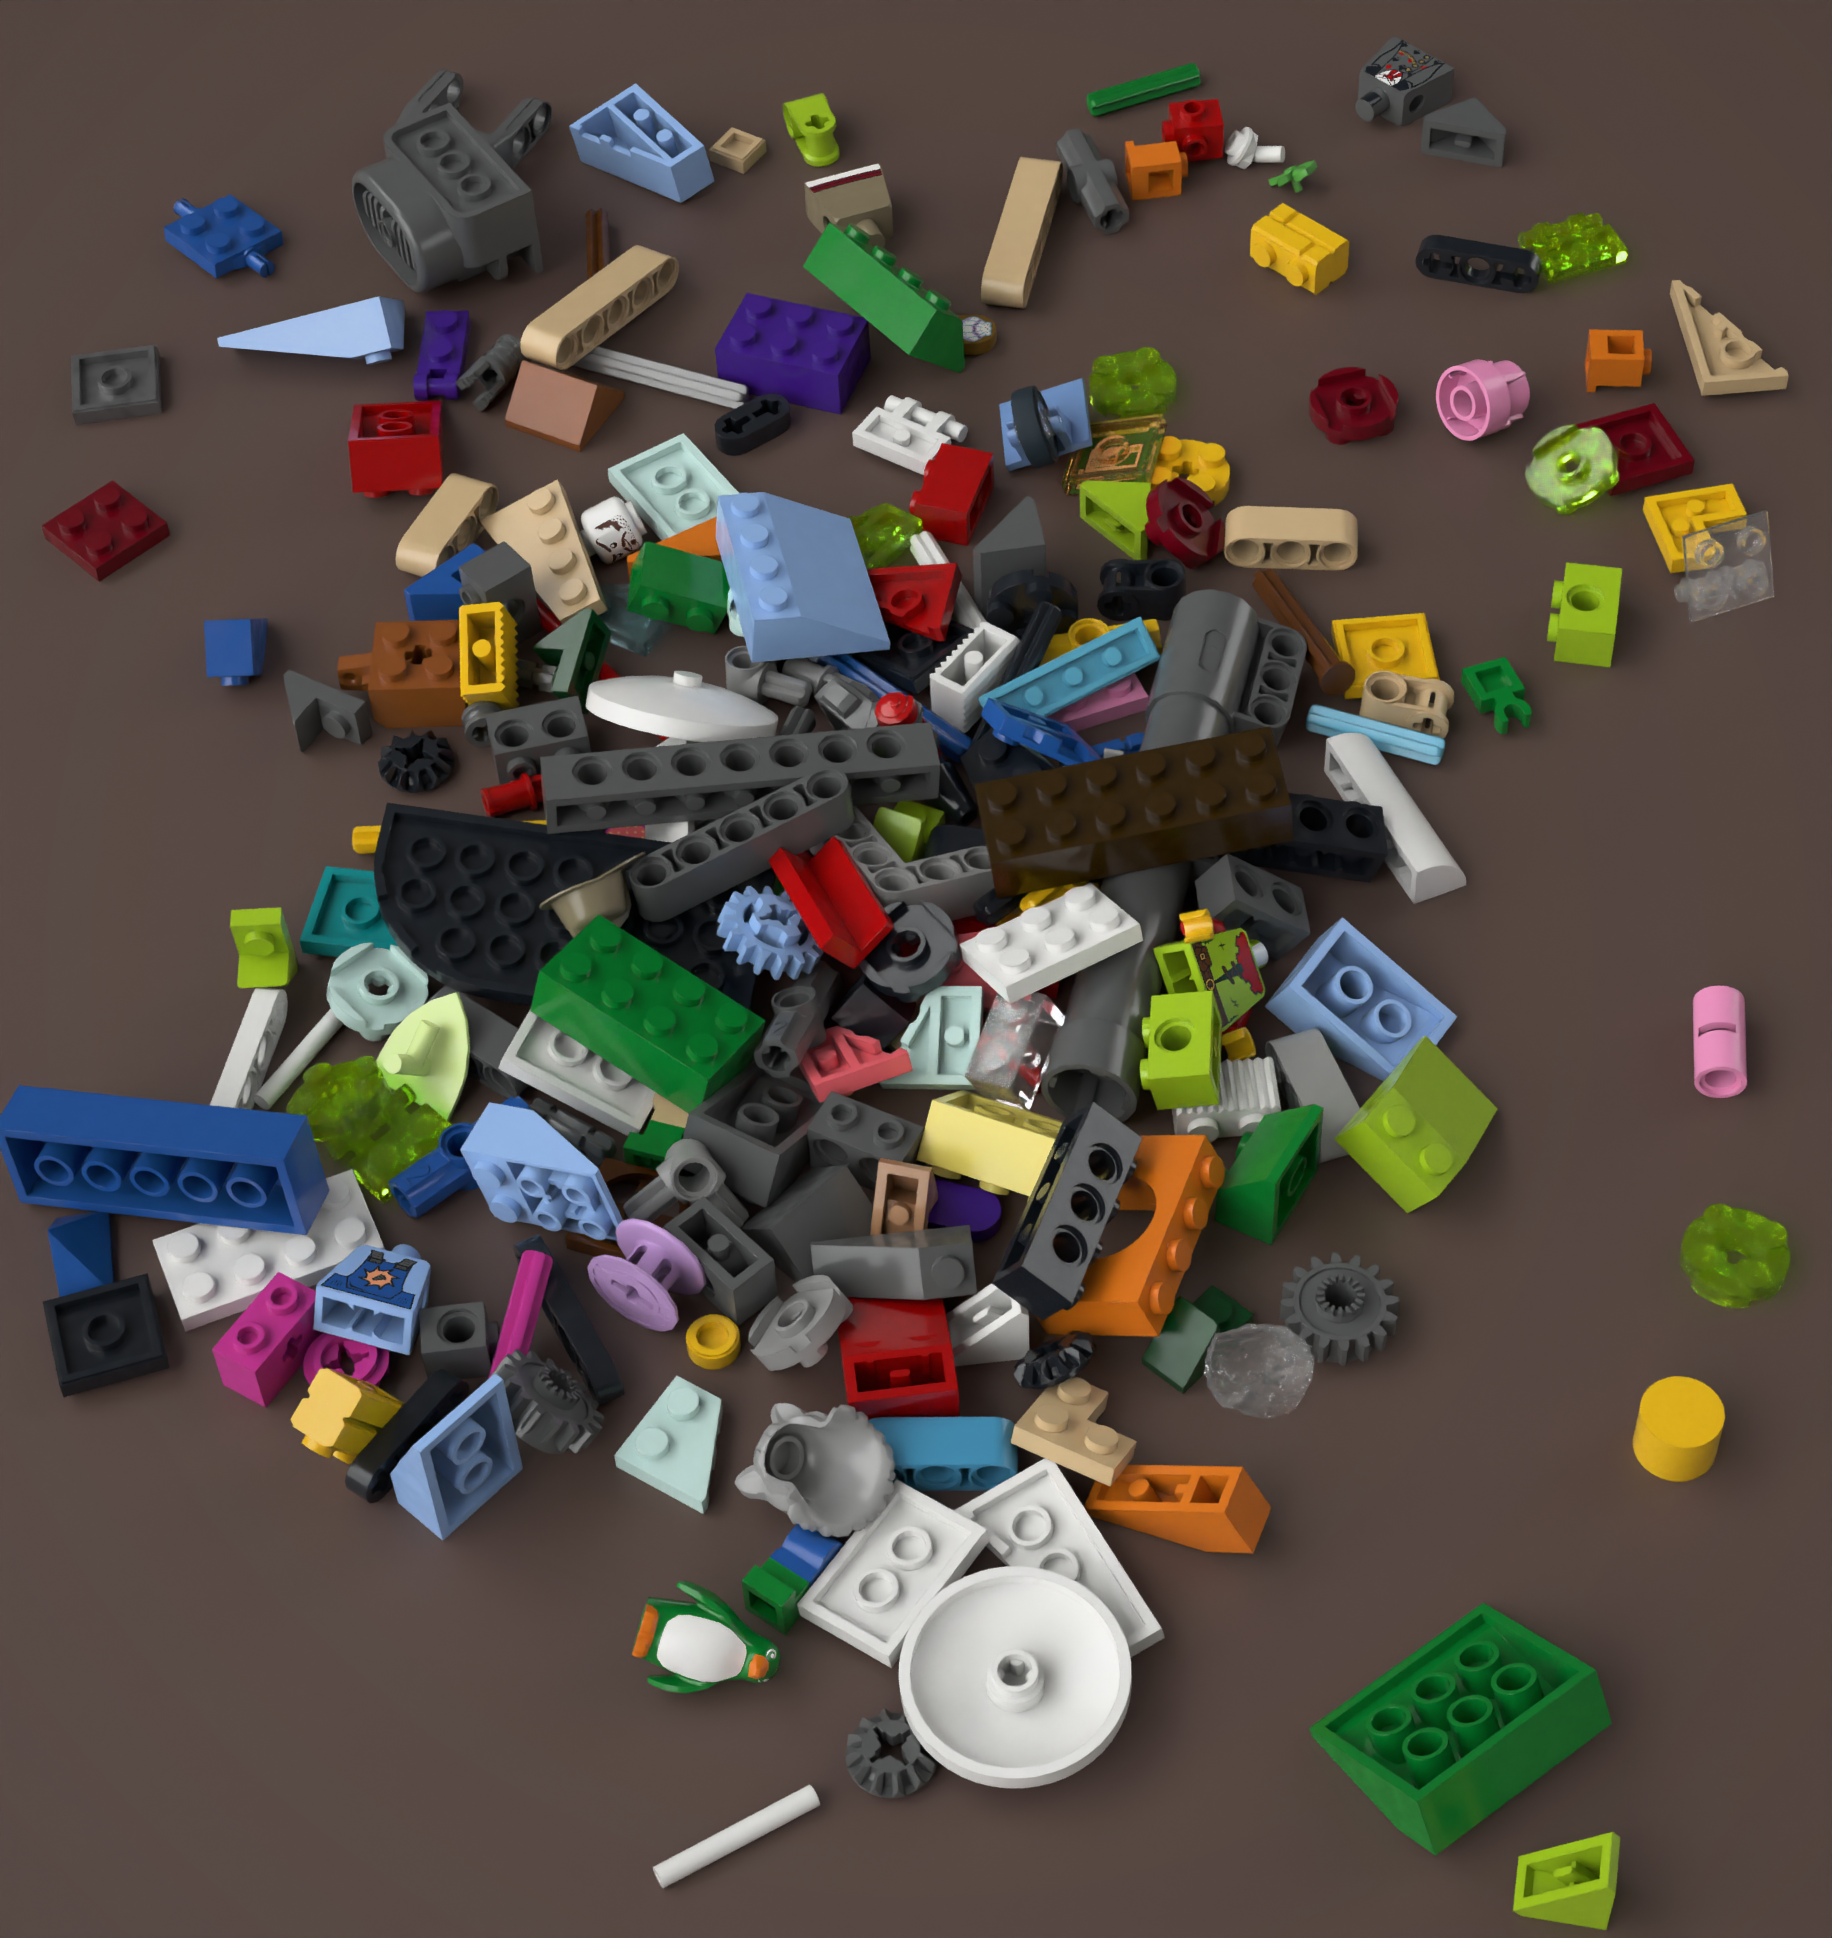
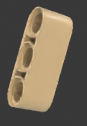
[396,473,499,577]
[1224,506,1358,571]

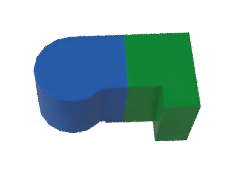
[741,1524,844,1635]

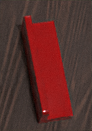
[768,837,894,969]

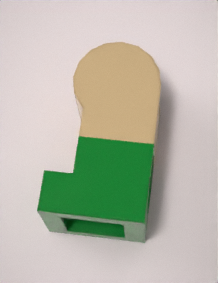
[623,1092,689,1175]

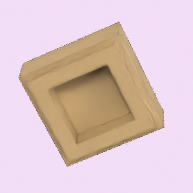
[709,127,767,174]

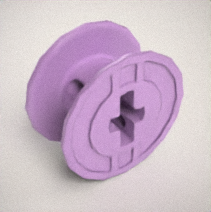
[587,1218,706,1332]

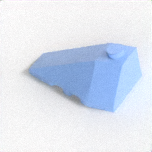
[217,296,405,365]

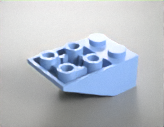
[460,1102,623,1241]

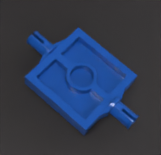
[164,194,283,278]

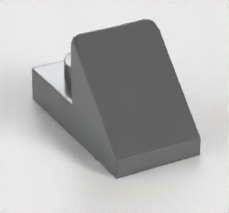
[283,669,372,752]

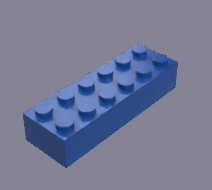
[0,1085,330,1235]

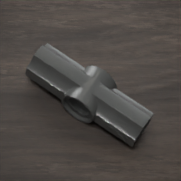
[1056,128,1129,235]
[754,961,843,1078]

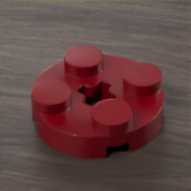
[1309,367,1399,445]
[1145,477,1225,569]

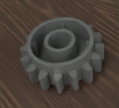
[1279,1252,1399,1366]
[491,1349,604,1454]

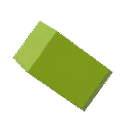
[1080,480,1151,560]
[1513,1832,1621,1930]

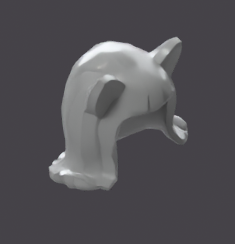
[735,1403,896,1537]

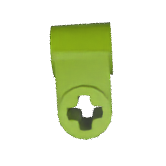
[783,93,840,167]

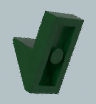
[533,608,612,714]
[1142,1285,1254,1394]

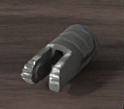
[455,334,531,411]

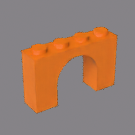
[1035,1135,1226,1337]

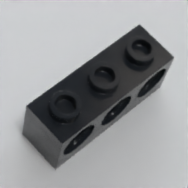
[1230,793,1388,883]

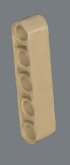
[981,157,1063,309]
[520,245,679,370]

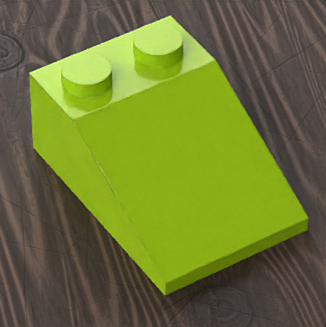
[1334,1035,1498,1214]

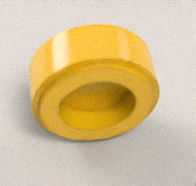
[686,1314,741,1370]

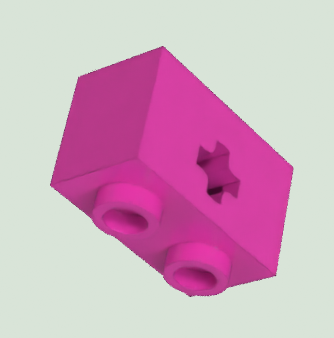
[212,1272,324,1408]

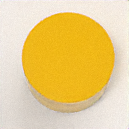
[1633,1376,1725,1482]

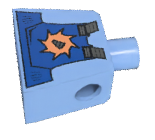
[313,1244,431,1355]

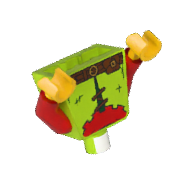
[1153,908,1268,1062]

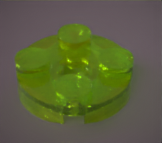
[1089,347,1177,424]
[1525,424,1619,515]
[286,1056,391,1142]
[1679,1203,1790,1308]

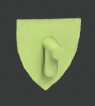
[370,992,471,1121]

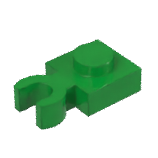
[1461,656,1532,735]

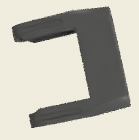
[395,69,552,170]

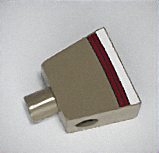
[804,163,893,248]

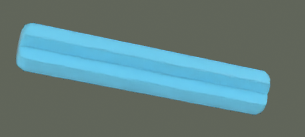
[1306,704,1445,765]

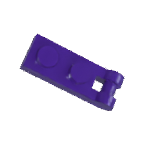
[413,310,471,400]

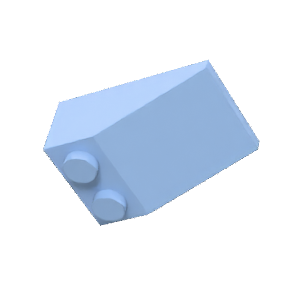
[1264,917,1457,1081]
[390,1373,523,1540]

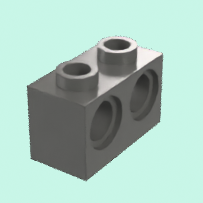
[485,696,591,785]
[1195,853,1311,961]
[807,1091,926,1191]

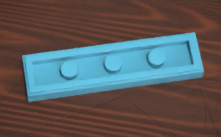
[978,616,1161,717]

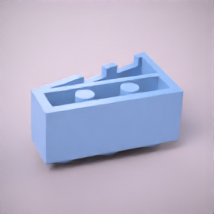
[569,83,714,203]

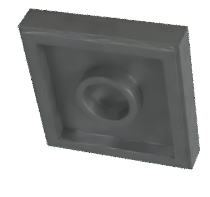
[71,345,162,425]

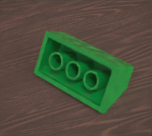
[803,222,965,373]

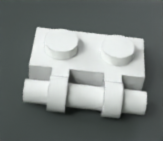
[852,395,968,475]

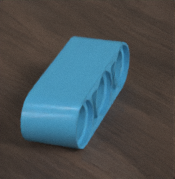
[868,1417,1018,1491]

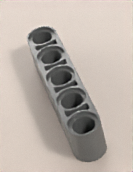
[629,768,855,922]

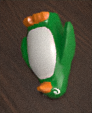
[631,1581,781,1693]

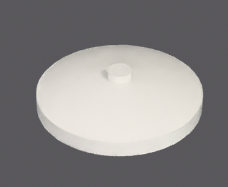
[586,671,778,742]
[899,1566,1132,1789]

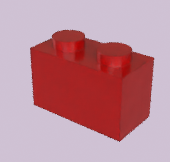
[910,443,994,546]

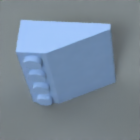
[715,492,890,663]

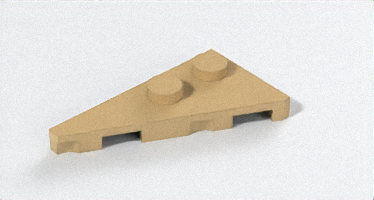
[1670,280,1789,396]

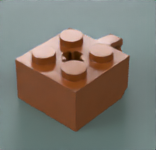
[337,620,468,728]

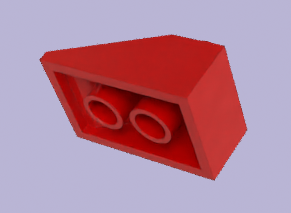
[348,400,444,498]

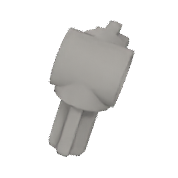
[725,646,812,707]
[623,1139,749,1228]

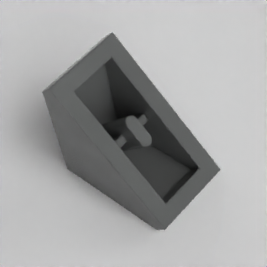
[1420,97,1507,168]

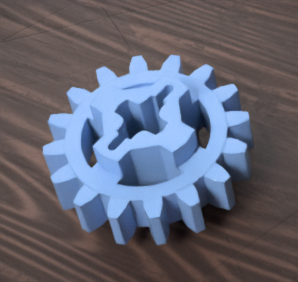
[717,886,824,980]

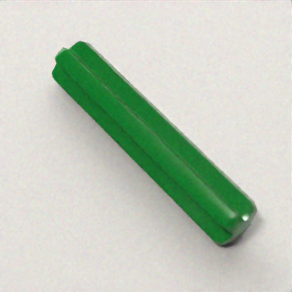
[1086,63,1201,117]

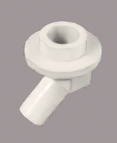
[1224,127,1285,169]

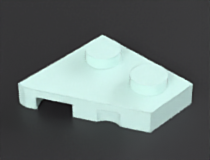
[880,986,985,1090]
[614,1376,723,1514]

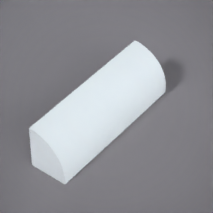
[1324,732,1466,904]

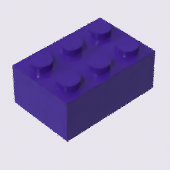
[715,293,871,415]

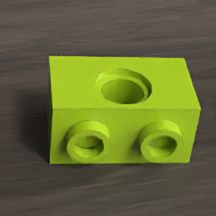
[1547,562,1622,667]
[1140,990,1222,1110]

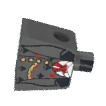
[1355,36,1454,126]

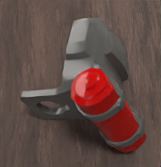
[814,677,942,757]

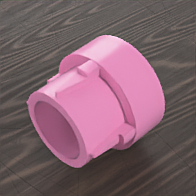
[1436,359,1530,441]

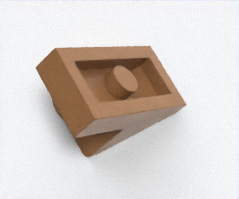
[870,1158,938,1235]

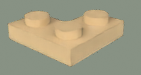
[1011,1377,1137,1487]

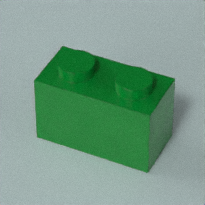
[627,541,730,634]

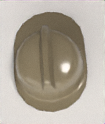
[539,852,646,938]

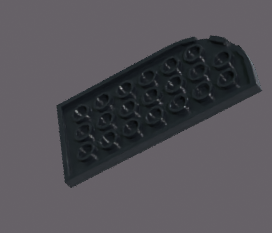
[374,803,776,1011]

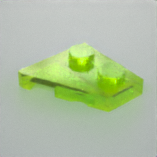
[846,502,923,569]

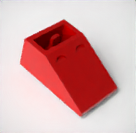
[837,1297,960,1420]

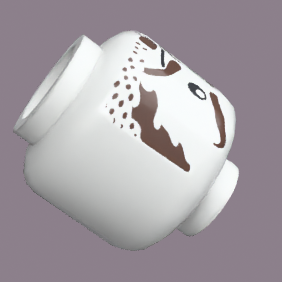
[580,496,647,564]

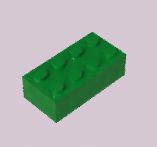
[530,914,766,1114]

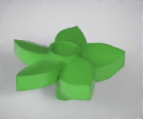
[1268,160,1318,193]

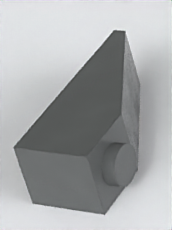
[810,1225,977,1300]

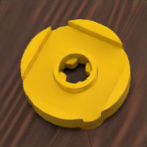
[1145,436,1230,506]

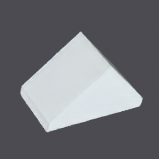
[946,1283,1029,1366]

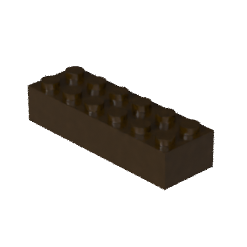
[974,726,1293,898]

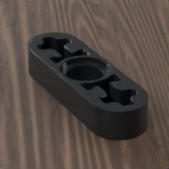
[1415,235,1542,293]
[345,1369,469,1503]

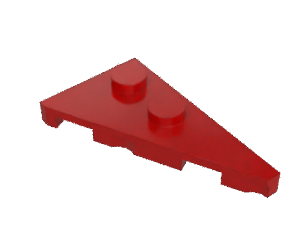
[867,563,962,641]

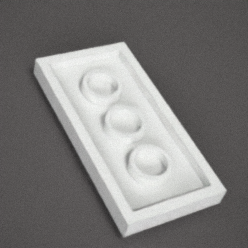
[152,1169,385,1332]

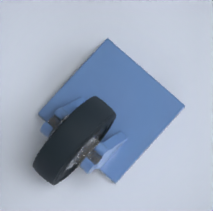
[999,378,1093,472]

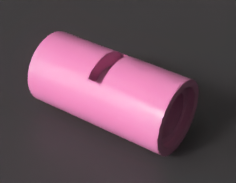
[1693,985,1747,1098]

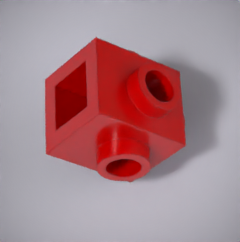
[1161,99,1224,162]

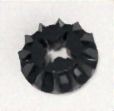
[378,729,455,793]
[1013,1331,1097,1390]

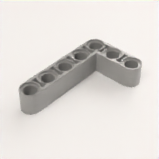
[809,806,994,921]

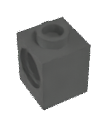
[419,1301,500,1379]

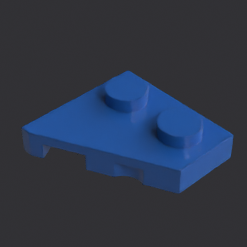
[981,698,1102,766]

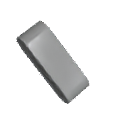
[1265,1028,1360,1163]

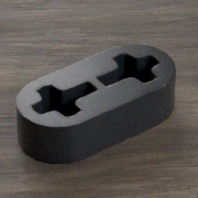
[714,394,791,456]

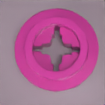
[303,1333,390,1387]

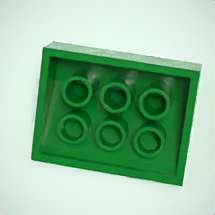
[1309,1603,1612,1856]

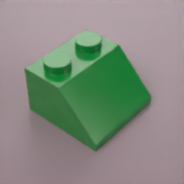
[1215,1104,1324,1246]

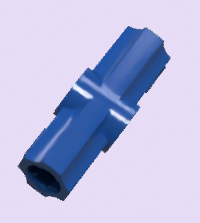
[388,1096,531,1218]

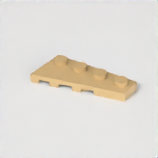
[479,479,608,624]

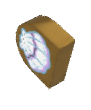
[957,315,997,355]

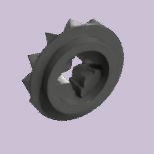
[845,1707,938,1798]

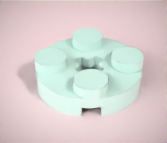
[326,943,429,1041]

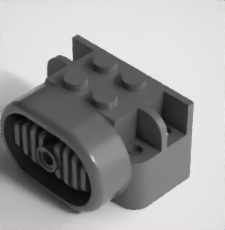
[352,102,544,293]

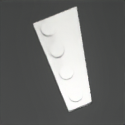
[954,1458,1165,1658]

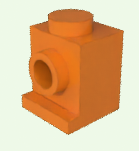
[1125,141,1188,201]
[1585,329,1652,392]

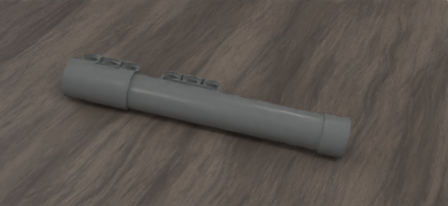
[1041,589,1307,1122]

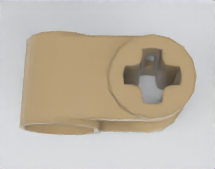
[1359,671,1455,738]

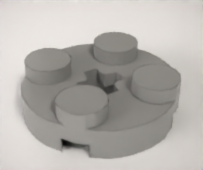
[748,1275,853,1371]

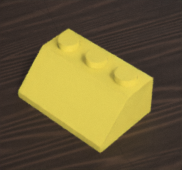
[916,1090,1063,1202]

